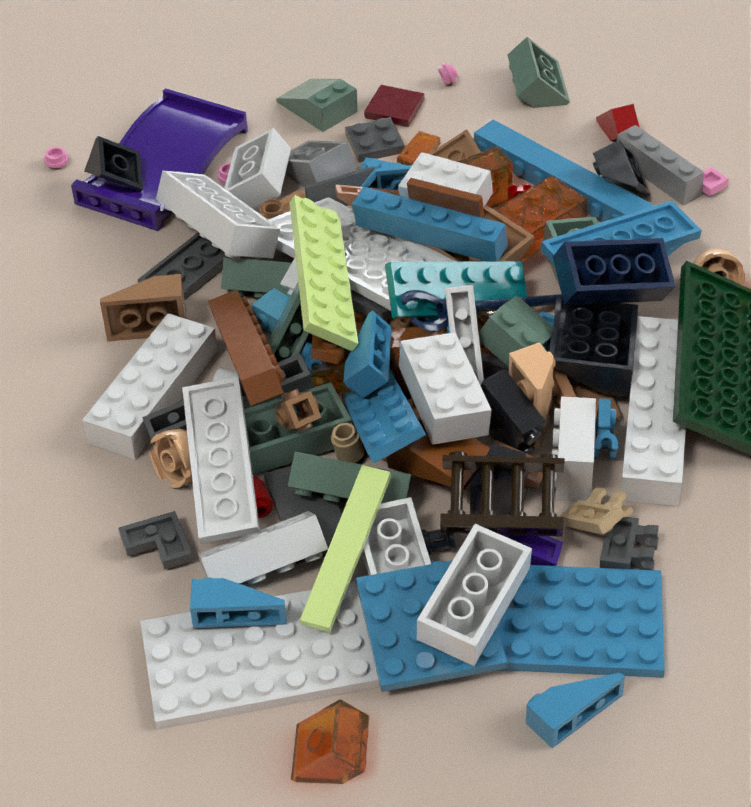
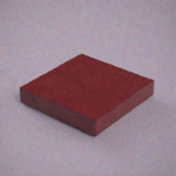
[364,85,425,127]

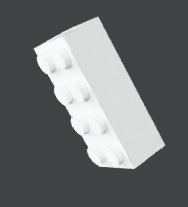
[399,332,491,445]
[416,524,532,666]

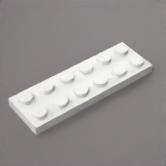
[182,377,260,544]

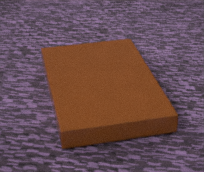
[407,178,485,218]

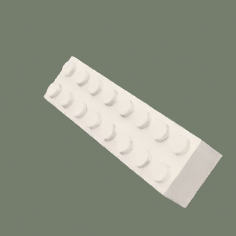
[621,316,686,507]

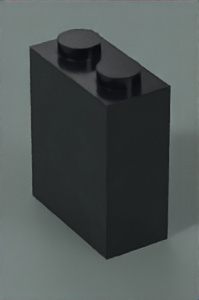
[480,369,546,455]

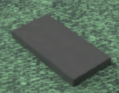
[138,232,229,300]
[264,466,342,564]

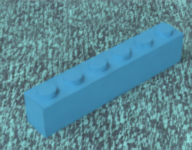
[352,187,507,262]

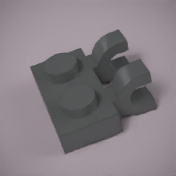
[600,517,659,570]

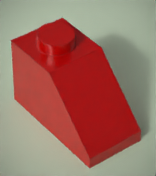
[596,104,640,141]

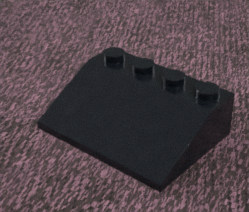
[549,296,638,397]

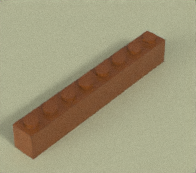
[208,290,285,406]

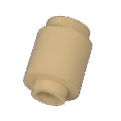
[331,423,364,463]

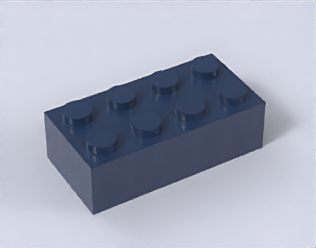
[553,238,676,306]

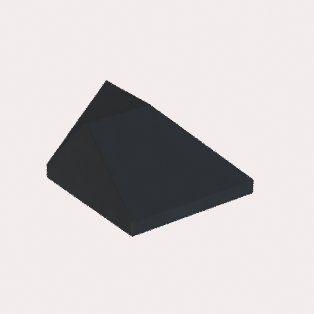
[84,136,143,192]

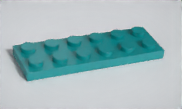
[385,261,527,318]

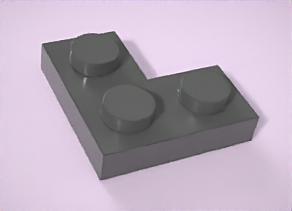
[118,511,193,569]

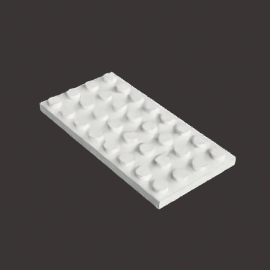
[268,197,456,311]
[140,582,380,729]

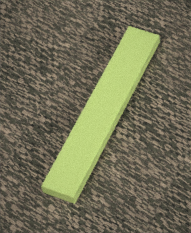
[300,465,391,633]

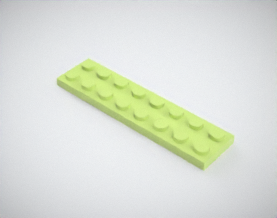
[289,195,359,351]

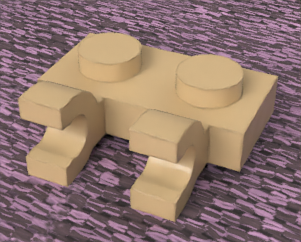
[559,487,634,535]

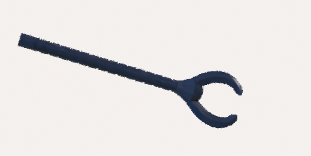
[401,290,562,331]

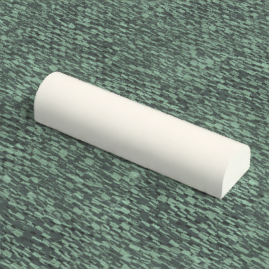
[445,285,484,385]

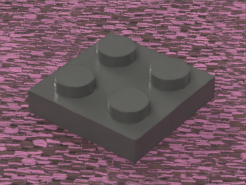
[345,118,405,163]

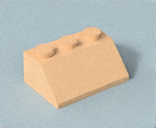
[509,342,555,449]

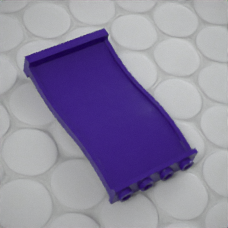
[71,88,248,231]

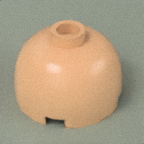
[693,248,745,285]
[150,429,192,488]

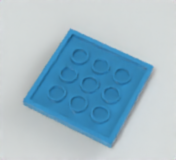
[356,560,507,692]

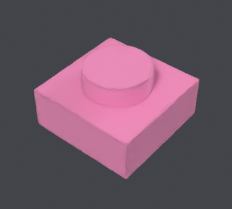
[702,167,729,197]

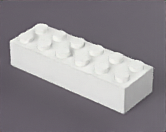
[156,171,281,260]
[82,313,218,460]

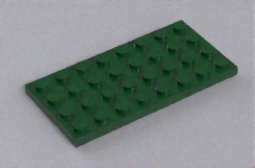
[673,260,751,455]

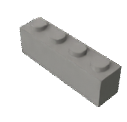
[617,125,704,206]

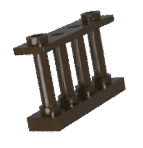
[440,451,565,537]

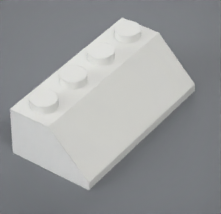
[197,511,328,584]

